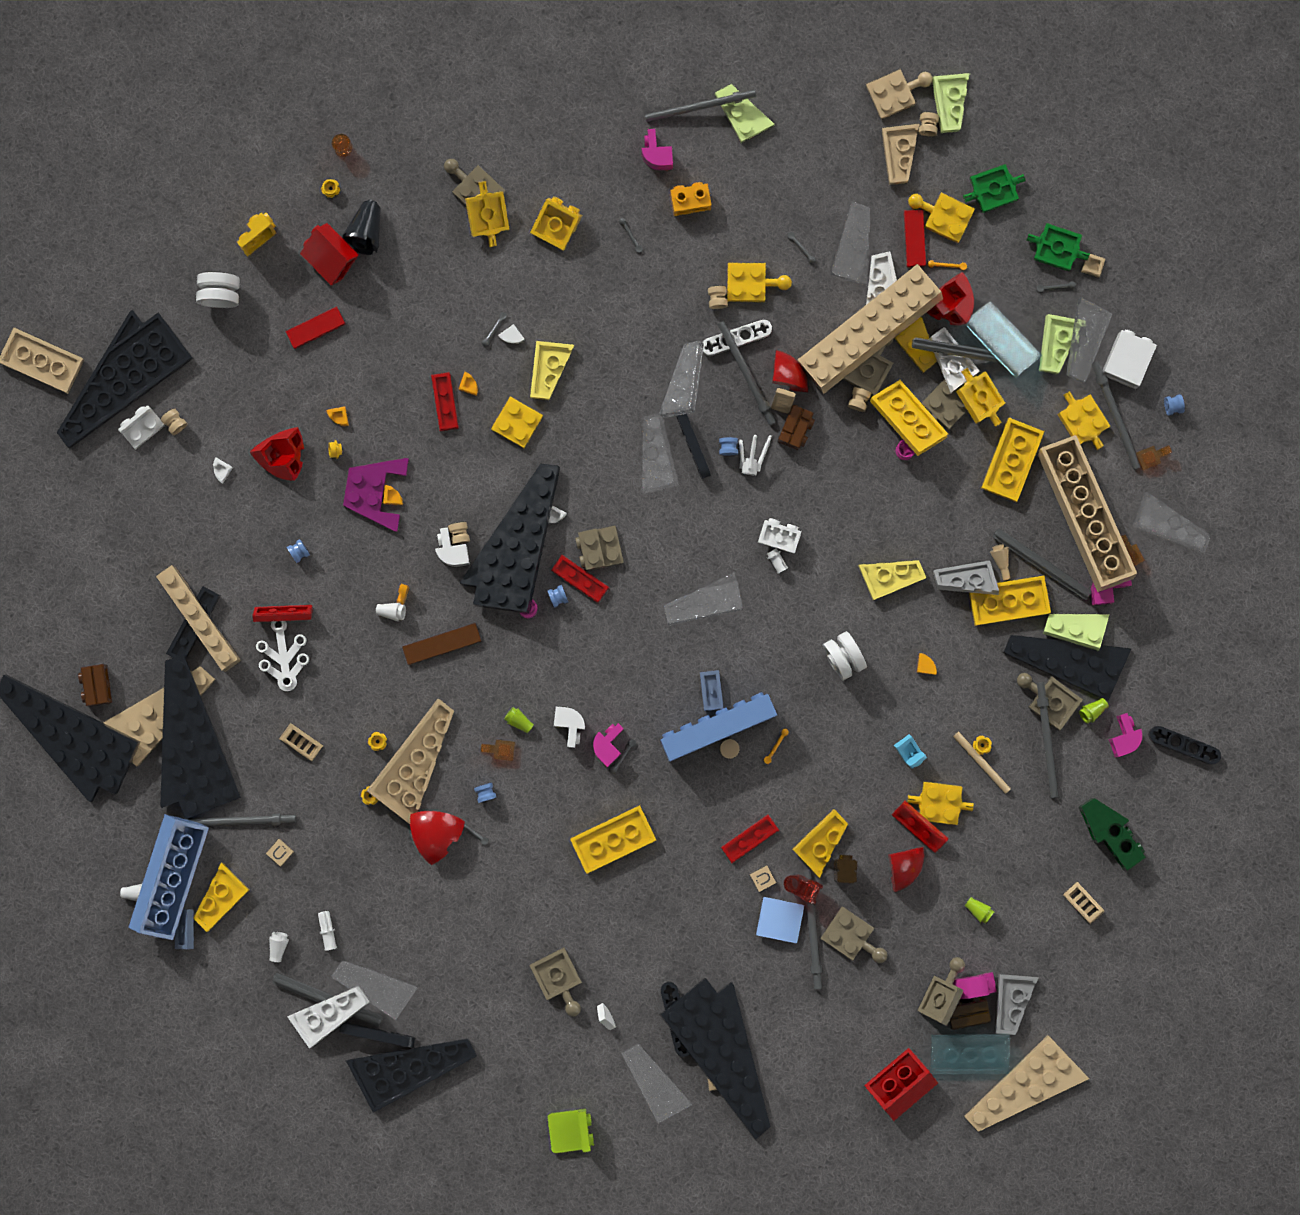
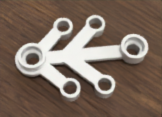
[256,621,309,691]

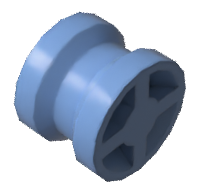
[1164,394,1185,416]
[719,437,738,455]
[287,539,310,563]
[547,585,568,608]
[474,783,496,803]

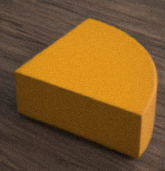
[459,372,478,396]
[326,407,349,426]
[383,485,403,505]
[397,584,409,605]
[917,653,937,675]

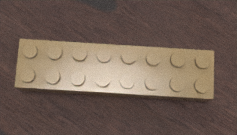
[798,264,943,394]
[1038,435,1137,592]

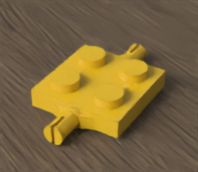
[465,181,510,247]
[956,368,1005,426]
[1057,391,1110,450]
[907,781,974,825]

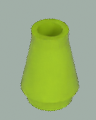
[1079,698,1109,724]
[504,707,534,733]
[965,897,994,924]

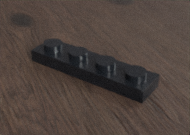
[166,586,221,659]

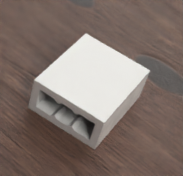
[1103,330,1157,389]

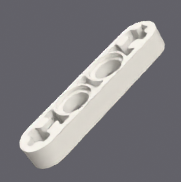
[701,320,772,356]

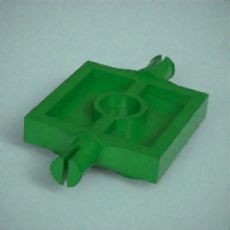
[963,164,1026,213]
[1026,223,1090,272]

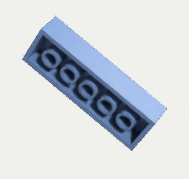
[660,692,777,762]
[129,815,209,940]

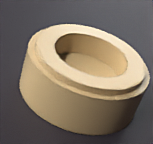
[720,739,740,759]

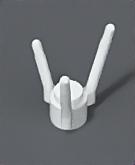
[739,435,772,476]

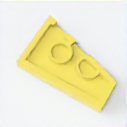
[530,341,574,400]
[858,560,926,600]

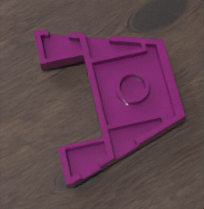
[343,458,409,532]

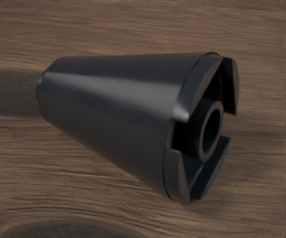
[342,200,381,255]

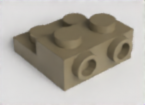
[575,526,624,571]

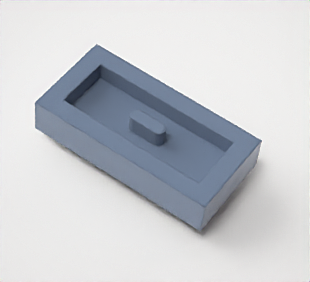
[700,670,723,711]
[175,909,194,949]

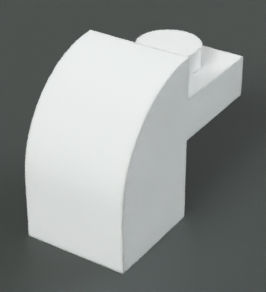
[435,528,470,567]
[554,707,585,748]

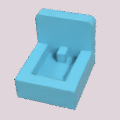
[894,734,927,769]

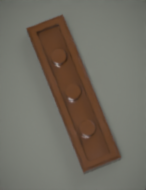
[402,623,482,665]

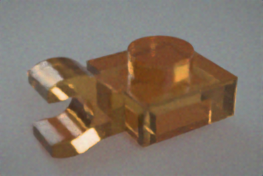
[1136,445,1172,471]
[1121,534,1145,566]
[481,740,515,761]

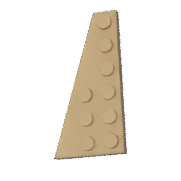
[104,667,216,767]
[367,699,454,824]
[964,1035,1089,1132]

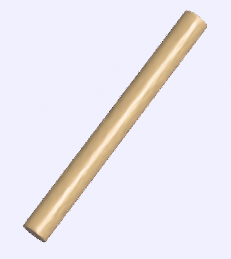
[953,731,1011,794]

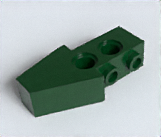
[1079,798,1146,871]

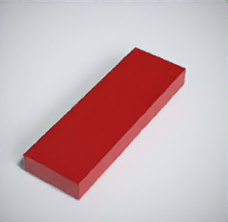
[904,210,926,267]
[286,306,346,349]
[431,372,459,432]
[551,555,609,603]
[252,605,313,622]
[892,800,949,853]
[721,815,779,863]

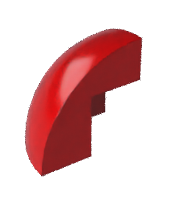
[927,272,974,325]
[772,350,808,393]
[250,427,304,481]
[410,811,465,865]
[888,847,924,892]

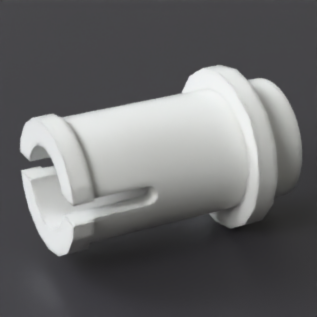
[767,548,788,574]

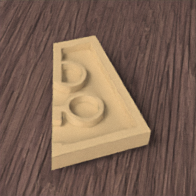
[882,124,919,185]

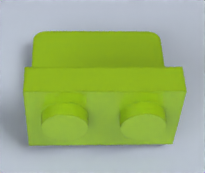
[548,1109,594,1153]

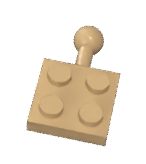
[866,69,933,119]

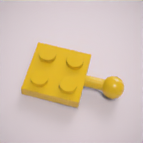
[908,192,975,243]
[727,263,792,302]

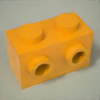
[670,182,712,216]

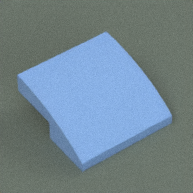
[756,897,804,943]

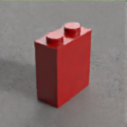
[300,223,359,286]

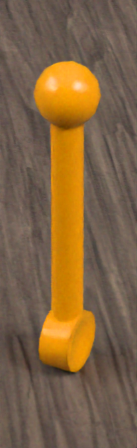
[928,260,967,270]
[764,729,789,764]

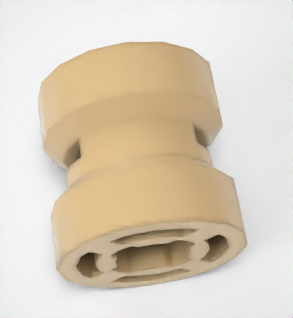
[919,112,939,136]
[708,286,728,309]
[848,387,871,412]
[160,409,187,435]
[448,522,470,545]

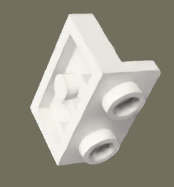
[118,406,165,450]
[758,518,802,554]

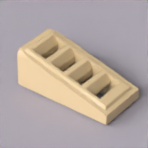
[771,388,795,413]
[279,723,323,761]
[1063,882,1104,925]

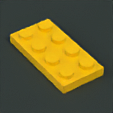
[870,380,948,456]
[981,418,1044,502]
[969,576,1051,626]
[570,805,656,874]

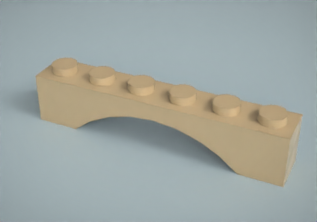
[156,565,241,672]

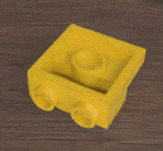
[530,196,583,250]
[237,212,276,257]

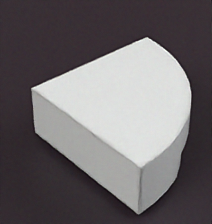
[498,324,525,344]
[213,458,233,484]
[548,506,567,524]
[597,1003,616,1030]

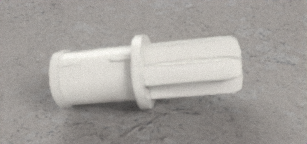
[318,911,337,951]

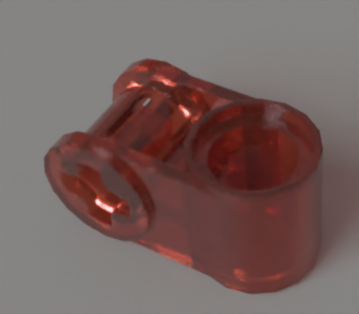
[783,874,823,904]

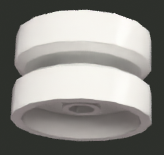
[196,272,240,308]
[823,631,867,681]

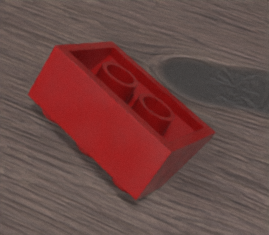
[864,1048,938,1121]

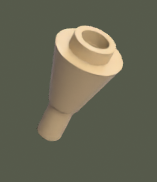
[990,544,1011,580]

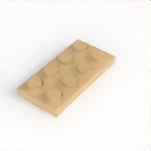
[0,328,84,394]

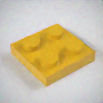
[491,396,543,448]

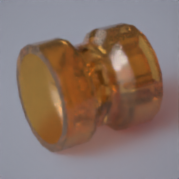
[332,134,353,157]

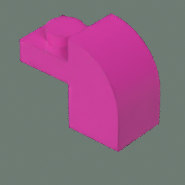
[641,129,673,170]
[1091,580,1132,605]
[1108,713,1142,757]
[593,723,624,767]
[953,972,997,999]

